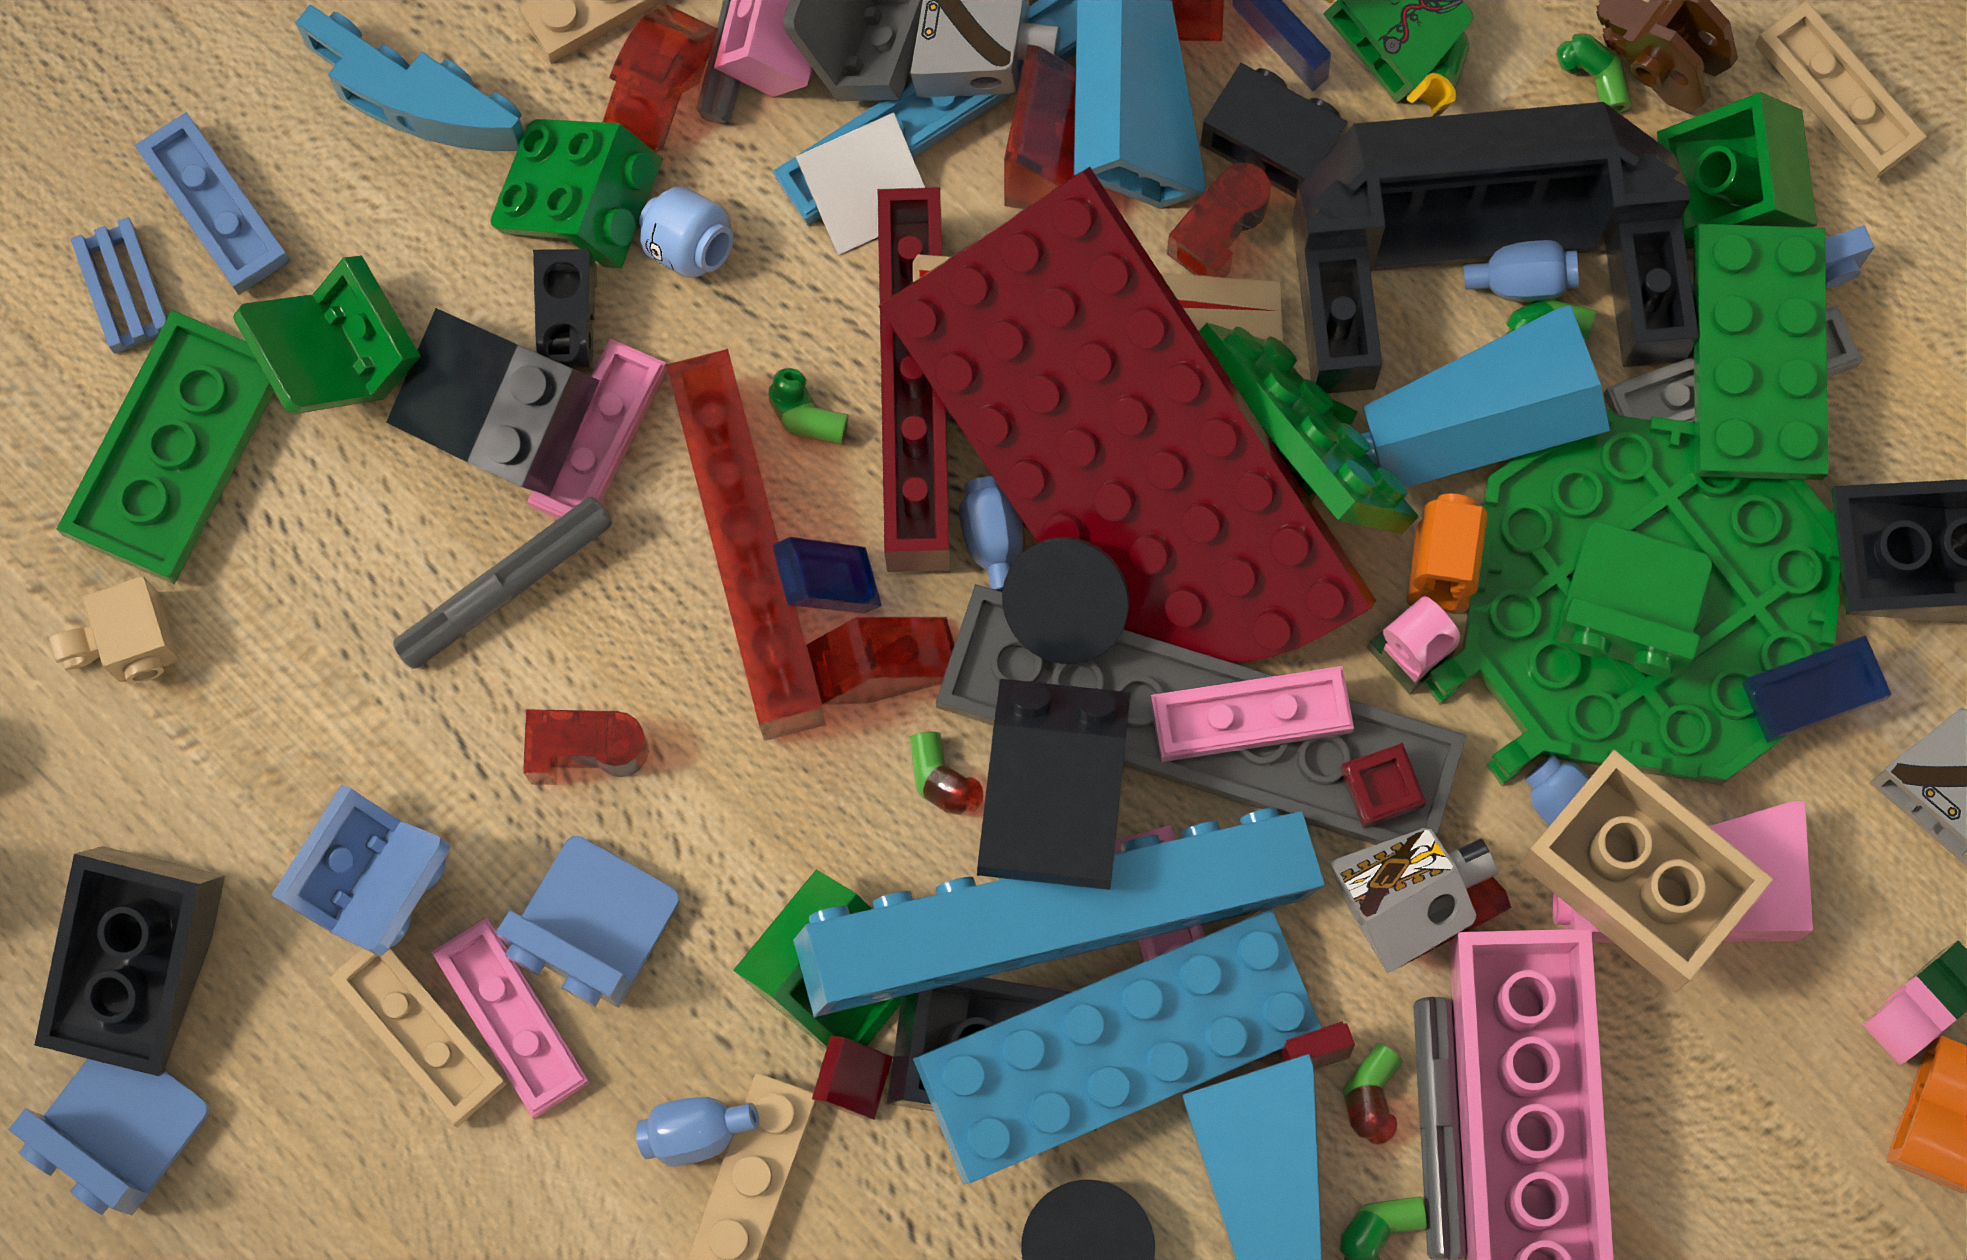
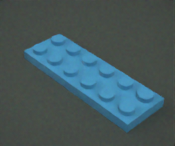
[913,909,1321,1184]

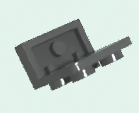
[783,0,923,101]

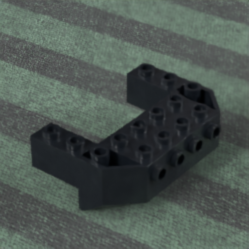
[1292,102,1699,394]

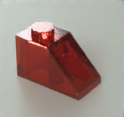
[806,617,955,705]

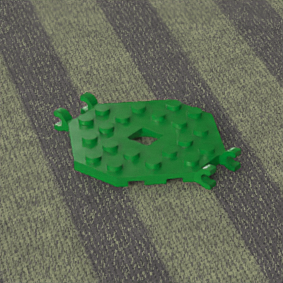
[1424,409,1840,786]

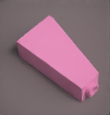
[1552,801,1813,943]

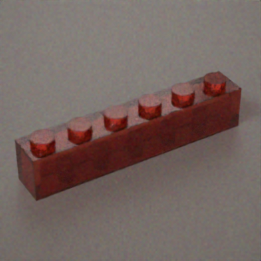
[666,349,826,741]

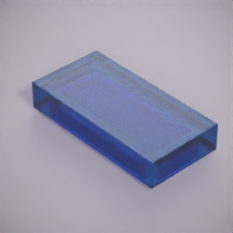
[1233,0,1331,92]
[773,537,882,614]
[1742,635,1892,743]

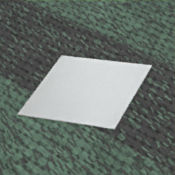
[795,112,925,255]

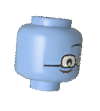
[639,187,734,278]

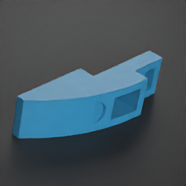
[295,4,524,151]

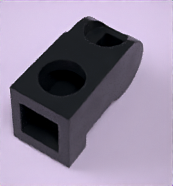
[533,249,597,368]

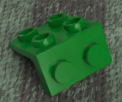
[491,119,663,269]
[233,255,421,414]
[1554,522,1712,678]

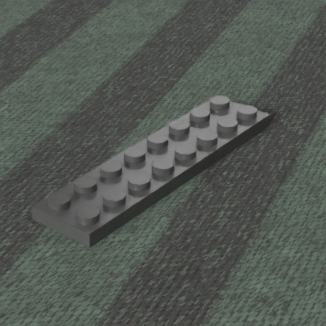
[936,584,1467,845]

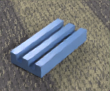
[70,217,168,354]

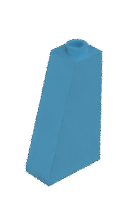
[1074,0,1205,209]
[1361,305,1610,487]
[1182,1054,1322,1260]

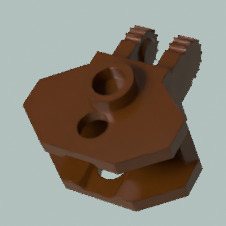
[1596,0,1738,113]

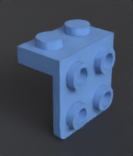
[271,785,450,956]
[496,836,680,1008]
[8,1059,210,1216]

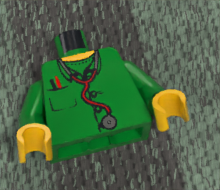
[1323,0,1474,117]

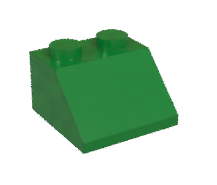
[1657,92,1817,249]
[733,869,902,1049]

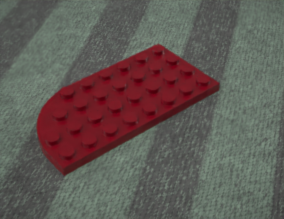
[878,166,1376,662]

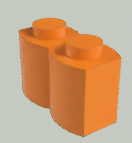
[1406,494,1488,614]
[1887,1036,1967,1193]

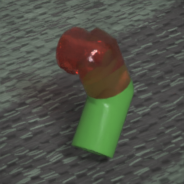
[910,732,984,815]
[1344,1042,1404,1145]

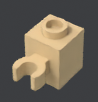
[49,576,180,683]

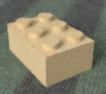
[1519,750,1773,993]

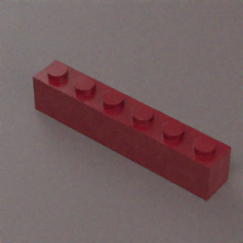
[877,187,950,572]

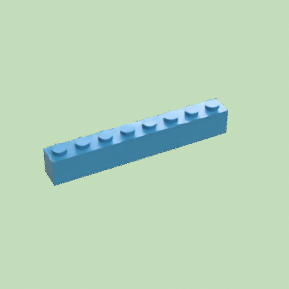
[793,807,1325,1017]

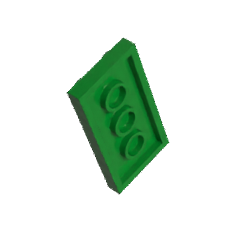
[1693,224,1828,480]
[56,310,274,585]
[1199,322,1419,535]

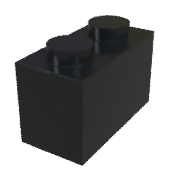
[1200,63,1348,199]

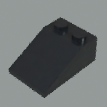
[386,308,600,496]
[1831,479,1967,622]
[977,679,1130,890]
[34,846,225,1076]
[887,977,1097,1131]

